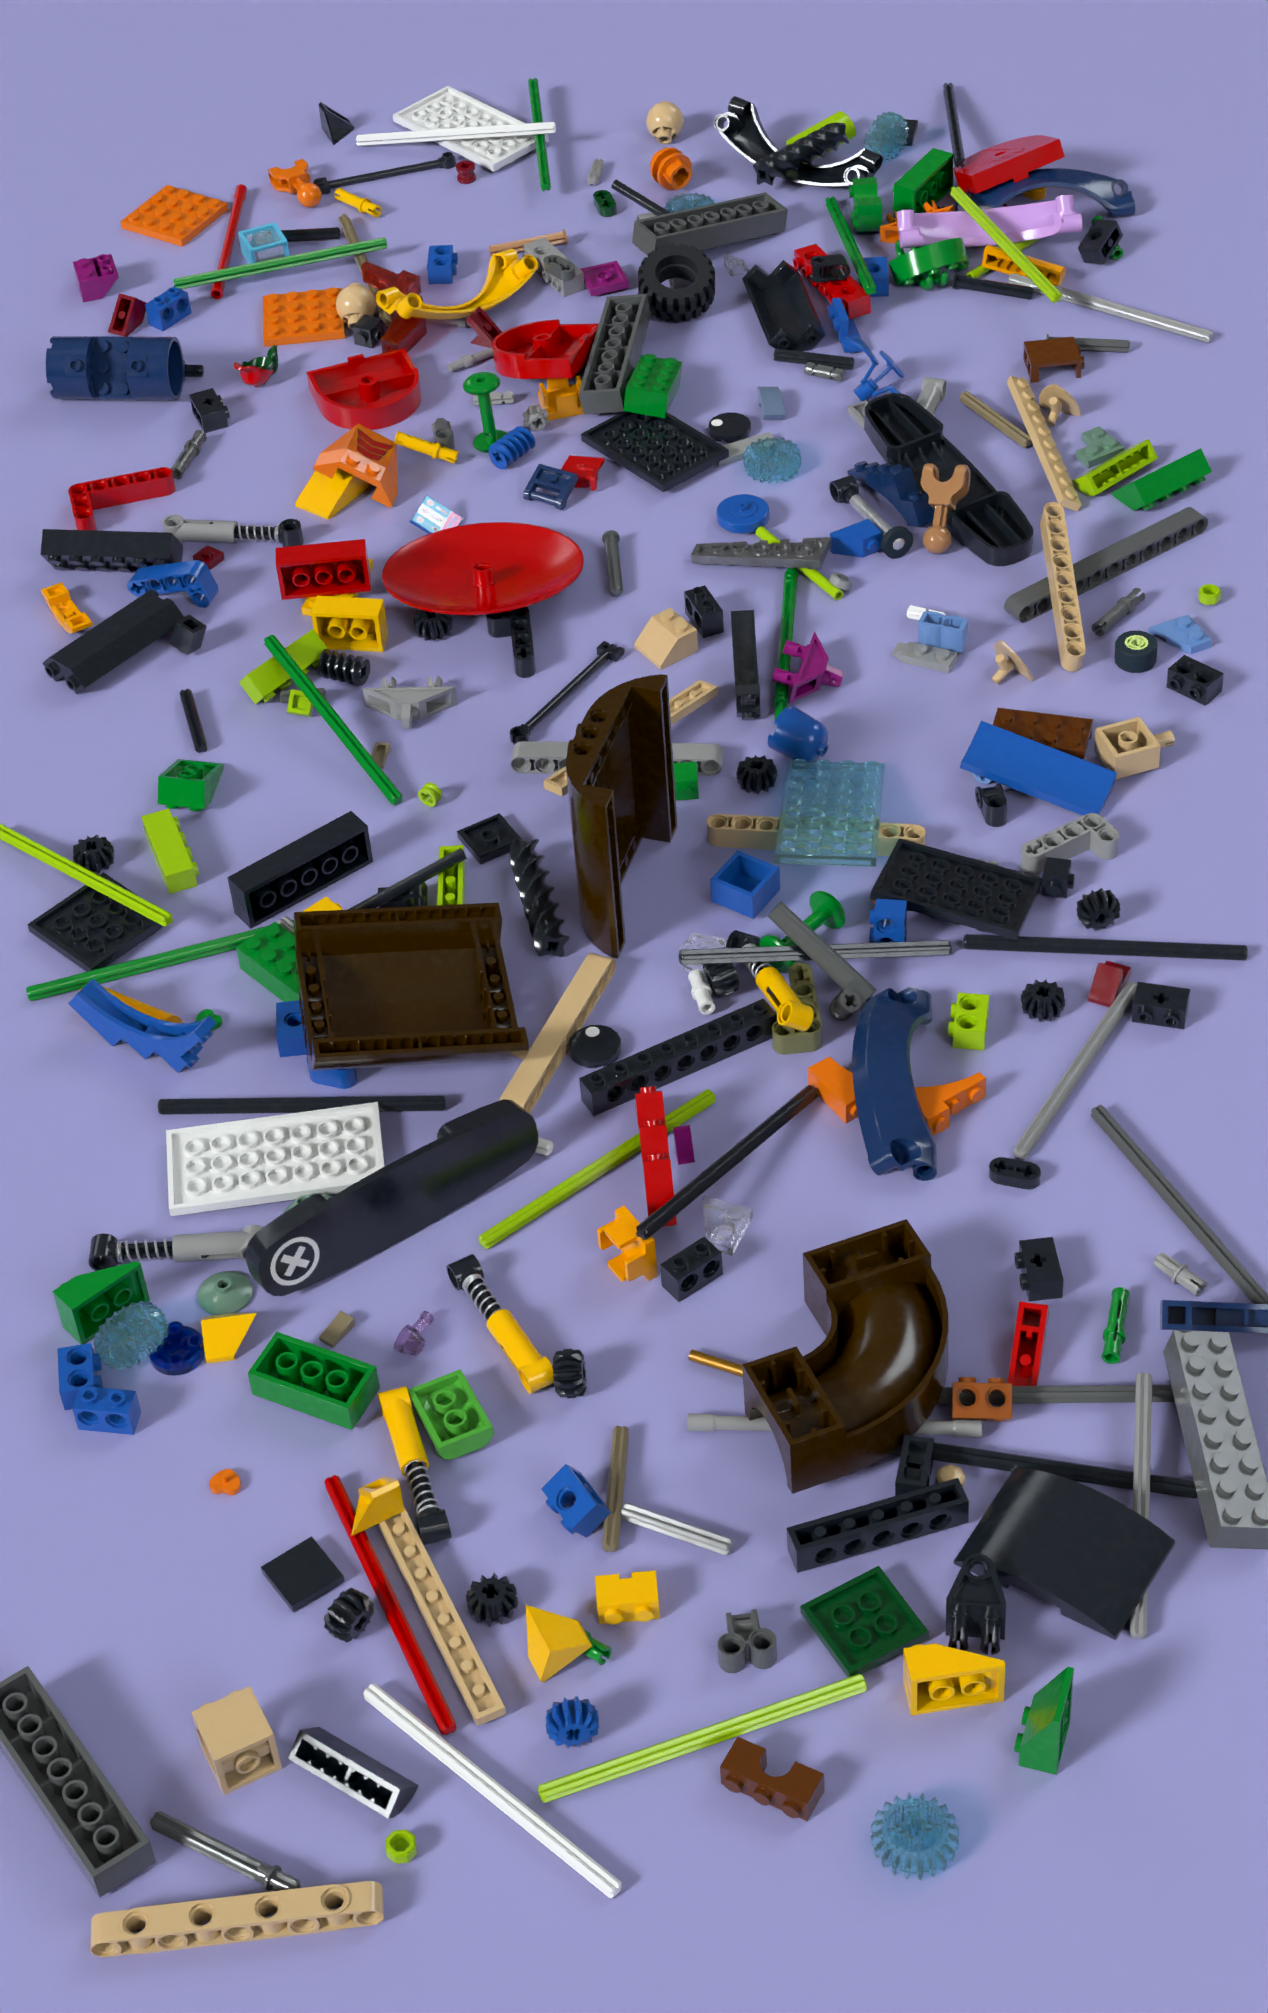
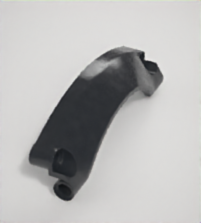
[714,96,883,187]

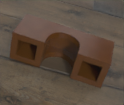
[720,1736,825,1822]

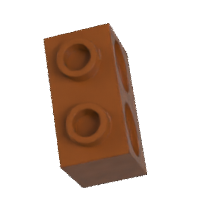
[951,1377,1012,1422]

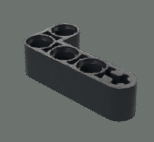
[486,607,536,678]

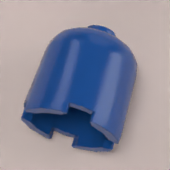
[768,706,829,764]

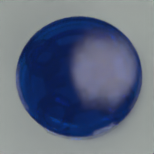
[147,1321,205,1376]

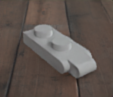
[892,642,957,673]

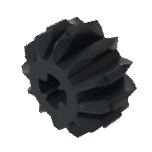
[413,610,453,641]
[736,755,777,794]
[73,835,114,874]
[1076,888,1121,931]
[703,963,740,998]
[1021,979,1065,1022]
[552,1349,587,1399]
[466,1572,518,1627]
[324,1588,374,1643]

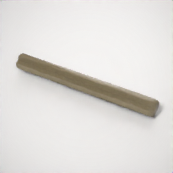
[960,391,1032,448]
[602,1426,629,1552]

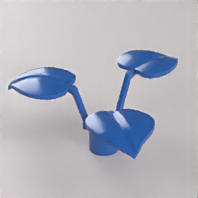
[849,337,905,401]

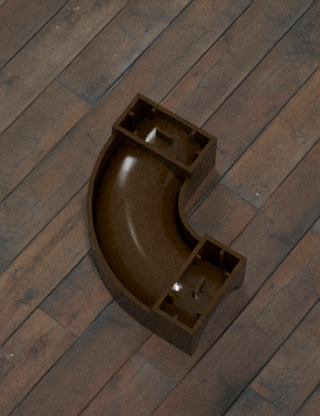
[742,1219,948,1494]

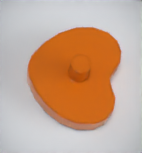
[209,1469,241,1495]

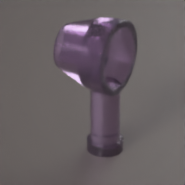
[394,1311,434,1356]

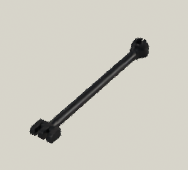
[313,152,456,195]
[510,641,625,745]

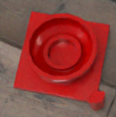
[561,455,605,491]

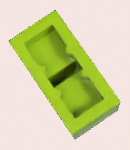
[948,992,989,1050]

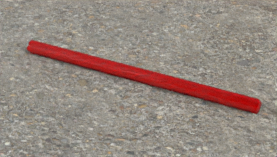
[324,1475,457,1736]

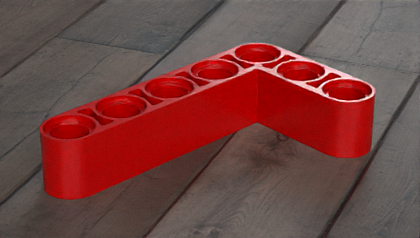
[68,467,176,530]

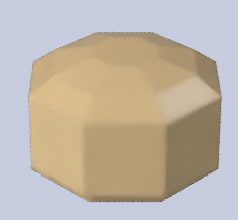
[935,1464,965,1487]

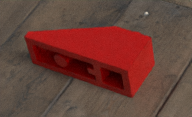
[1007,1301,1049,1386]

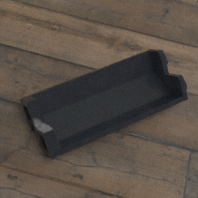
[742,260,826,352]
[42,589,184,694]

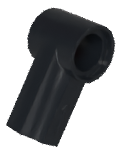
[378,882,428,908]

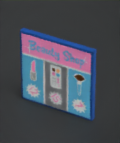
[410,494,463,534]

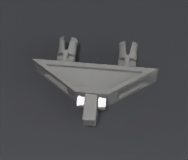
[363,676,457,729]

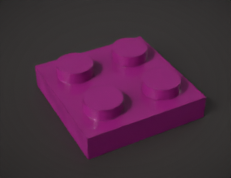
[580,261,629,296]

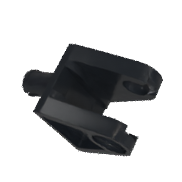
[946,1554,1006,1655]

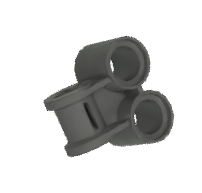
[718,1609,777,1673]

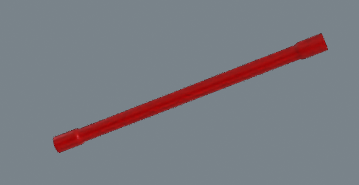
[211,184,247,299]

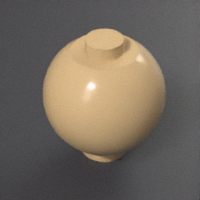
[646,101,684,144]
[336,283,376,330]

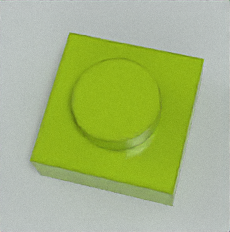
[286,689,313,717]

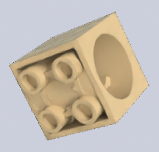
[191,1686,282,1795]

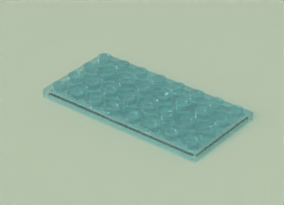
[775,759,885,867]

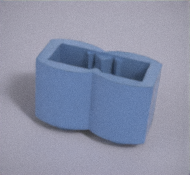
[918,611,968,653]

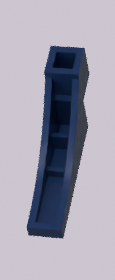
[847,461,935,527]
[1160,1300,1268,1333]

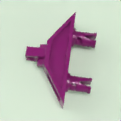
[772,631,844,704]

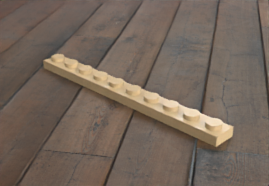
[1006,376,1082,512]
[543,680,718,796]
[378,1507,506,1726]

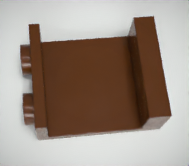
[1023,337,1085,383]

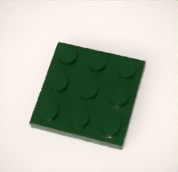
[800,1566,929,1678]

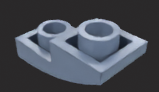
[757,387,785,420]

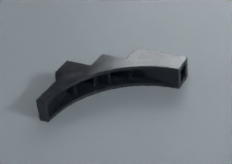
[731,610,760,720]

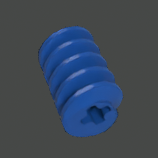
[489,426,536,469]

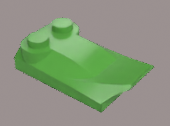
[408,1369,494,1460]

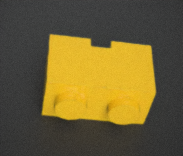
[595,1570,660,1625]

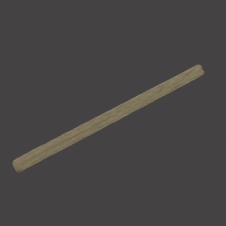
[338,214,395,329]

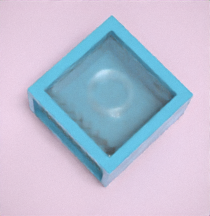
[238,222,290,264]

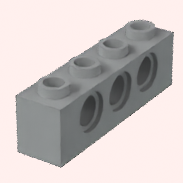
[523,237,585,297]

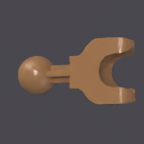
[921,463,971,554]

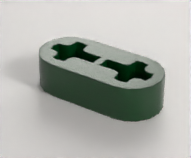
[593,190,617,217]

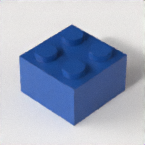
[710,850,780,919]

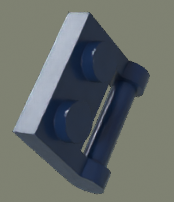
[523,464,578,510]

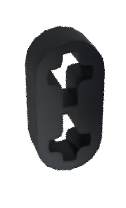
[989,1157,1041,1190]

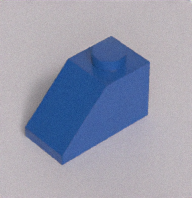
[830,519,882,558]

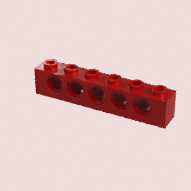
[793,244,871,320]

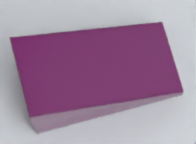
[673,1125,695,1165]

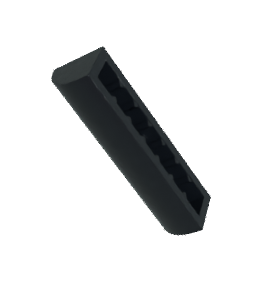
[288,1727,419,1819]

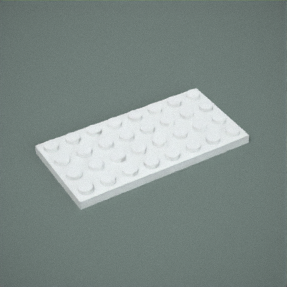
[393,86,549,172]
[166,1102,385,1216]

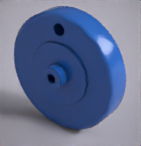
[716,494,769,534]

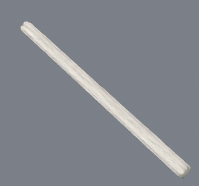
[356,122,556,146]
[363,1684,622,1898]

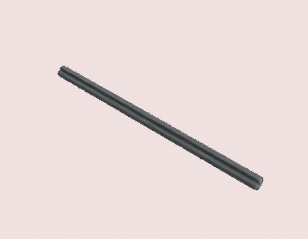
[1091,1105,1268,1304]
[937,1385,1175,1404]

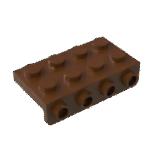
[993,708,1093,759]

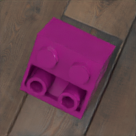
[73,254,119,302]

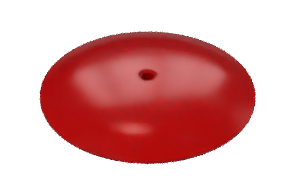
[382,522,584,615]

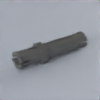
[171,430,207,479]
[1092,588,1145,636]

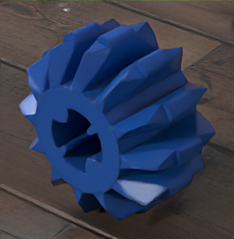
[546,1696,599,1749]

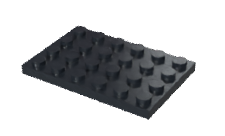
[581,411,729,492]
[870,838,1042,940]

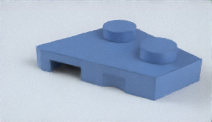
[1149,615,1212,654]

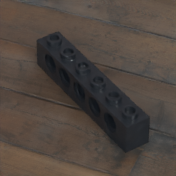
[786,1478,969,1573]

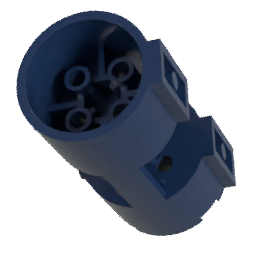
[46,336,185,400]

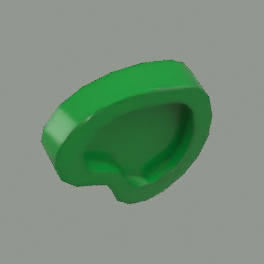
[196,1009,223,1031]

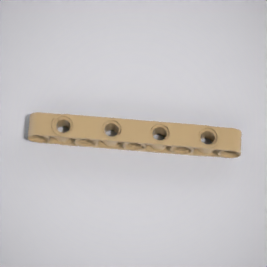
[90,1881,384,1957]

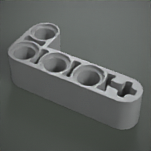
[1020,813,1119,875]

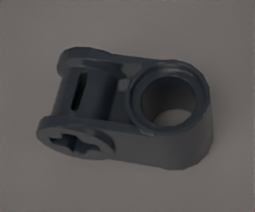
[810,254,850,283]
[975,783,1007,827]

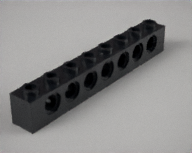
[579,998,777,1116]

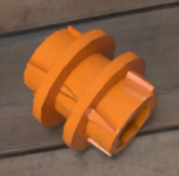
[649,147,693,191]

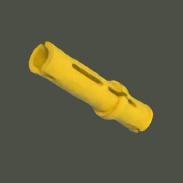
[334,188,382,218]
[394,431,459,464]

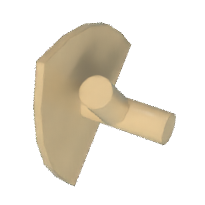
[1039,384,1081,426]
[991,641,1034,684]

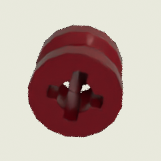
[456,161,476,184]

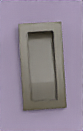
[371,742,391,769]
[319,1311,355,1348]

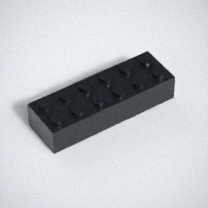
[40,529,183,572]
[227,811,373,929]

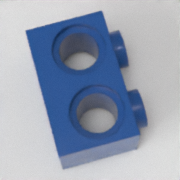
[427,245,458,285]
[145,286,191,331]
[869,899,907,943]
[57,1343,103,1410]
[72,1386,141,1435]

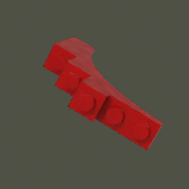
[635,1086,677,1227]

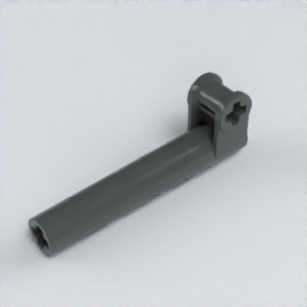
[768,901,876,1021]

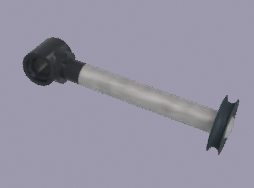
[829,475,913,559]

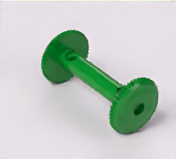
[463,372,507,453]
[759,891,846,973]

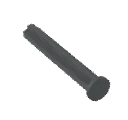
[1046,334,1130,353]
[602,530,623,597]

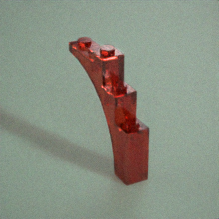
[361,261,427,353]

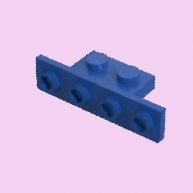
[827,298,863,353]

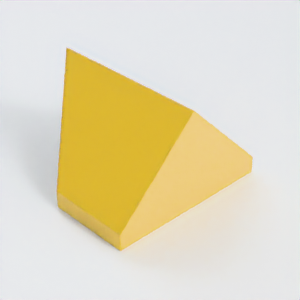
[201,1313,257,1363]
[351,1476,405,1536]
[526,1605,592,1683]

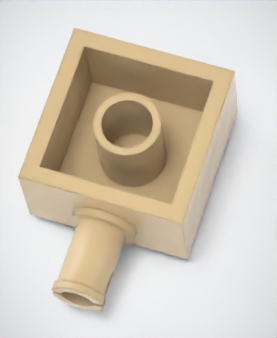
[1094,716,1175,780]

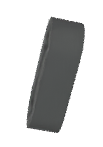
[544,255,576,281]

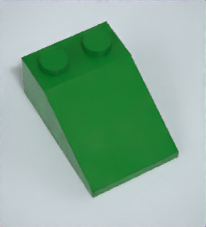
[158,759,224,811]
[52,1261,150,1344]
[1014,1667,1074,1775]

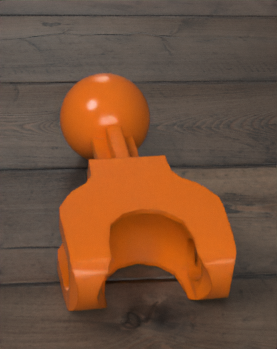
[268,159,322,208]

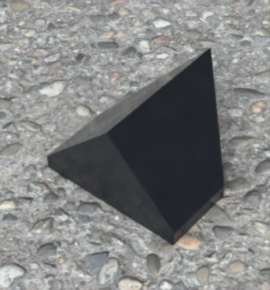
[319,102,355,145]

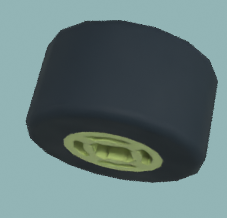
[1114,630,1158,673]

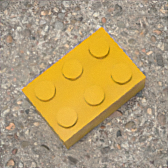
[311,596,389,652]

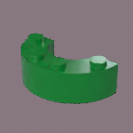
[849,177,882,233]
[888,238,970,287]

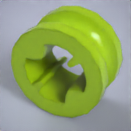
[418,782,442,807]

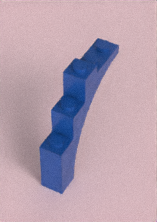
[68,979,216,1073]

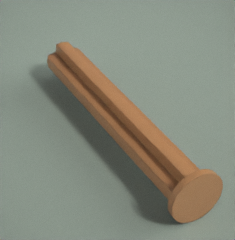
[489,229,568,257]

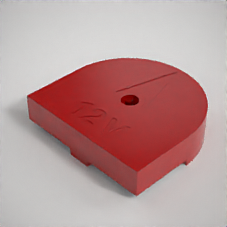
[953,135,1065,194]
[491,319,599,379]
[306,348,421,430]

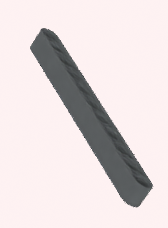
[1004,507,1208,623]

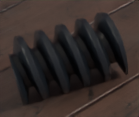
[319,649,370,686]

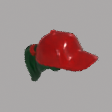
[233,345,278,387]

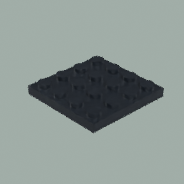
[27,872,164,972]

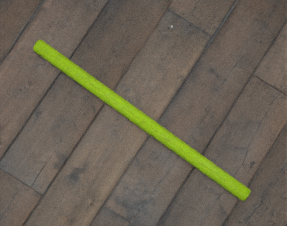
[950,186,1062,303]
[0,824,174,927]
[478,1089,716,1249]
[538,1674,867,1803]

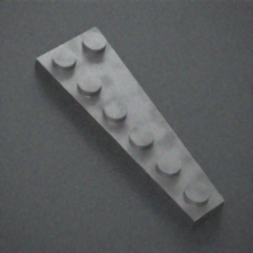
[690,537,832,569]

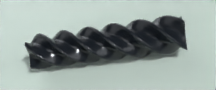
[753,123,849,186]
[509,838,570,957]

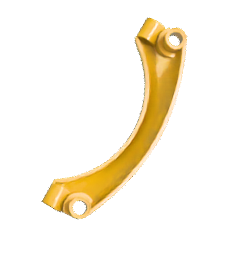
[376,249,538,320]

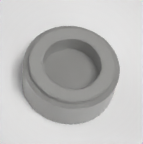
[829,572,853,590]

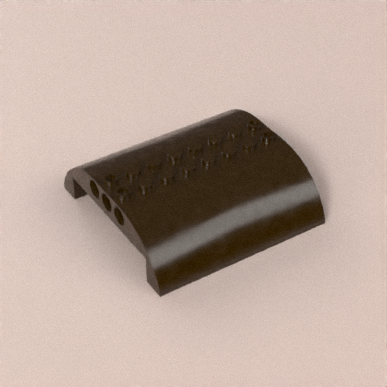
[566,674,678,959]
[294,902,529,1071]

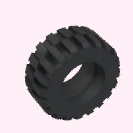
[638,244,715,323]

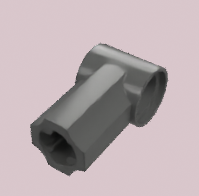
[432,418,455,450]

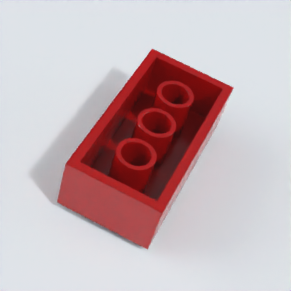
[276,539,371,600]

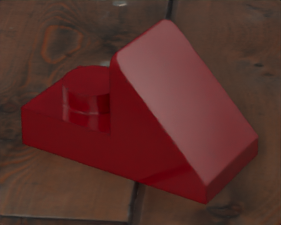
[465,306,502,348]
[1088,960,1131,1008]

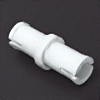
[688,969,715,1015]

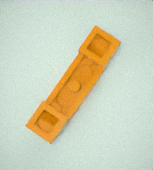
[41,582,93,634]

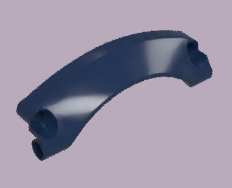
[953,168,1135,218]
[852,987,937,1181]

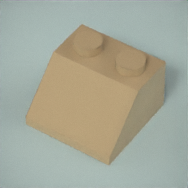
[634,608,698,670]

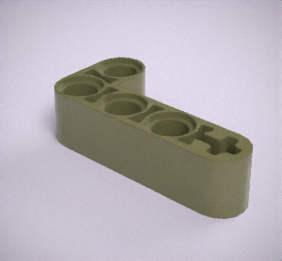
[772,962,822,1055]

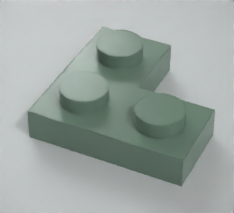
[1076,426,1124,468]

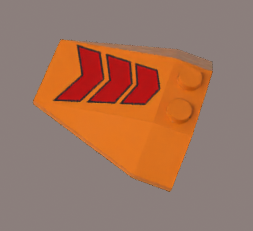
[313,424,398,508]

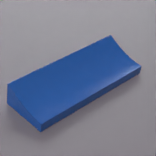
[960,721,1117,815]

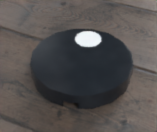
[709,412,751,443]
[569,1025,621,1068]

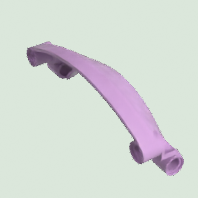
[896,195,1082,249]

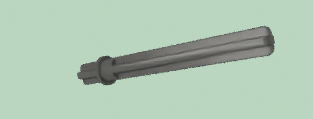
[150,1812,301,1891]

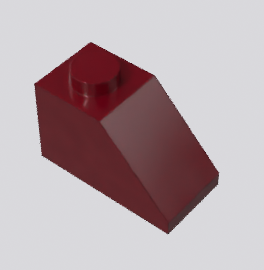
[108,293,147,337]

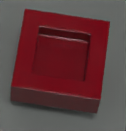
[192,545,224,570]

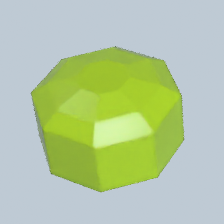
[1198,584,1221,605]
[385,1829,417,1864]

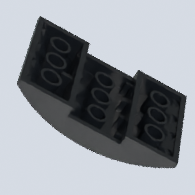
[954,1468,1175,1640]

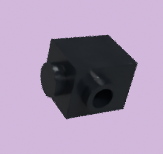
[352,314,384,348]
[170,615,207,655]
[1041,857,1075,898]

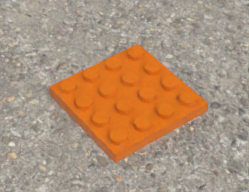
[120,185,229,247]
[263,287,345,347]

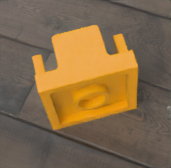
[538,375,583,421]
[597,1205,658,1282]

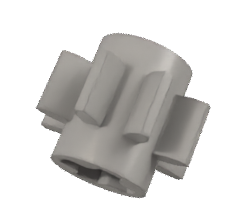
[522,404,549,432]

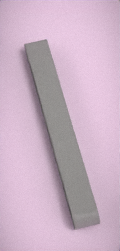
[510,741,724,776]

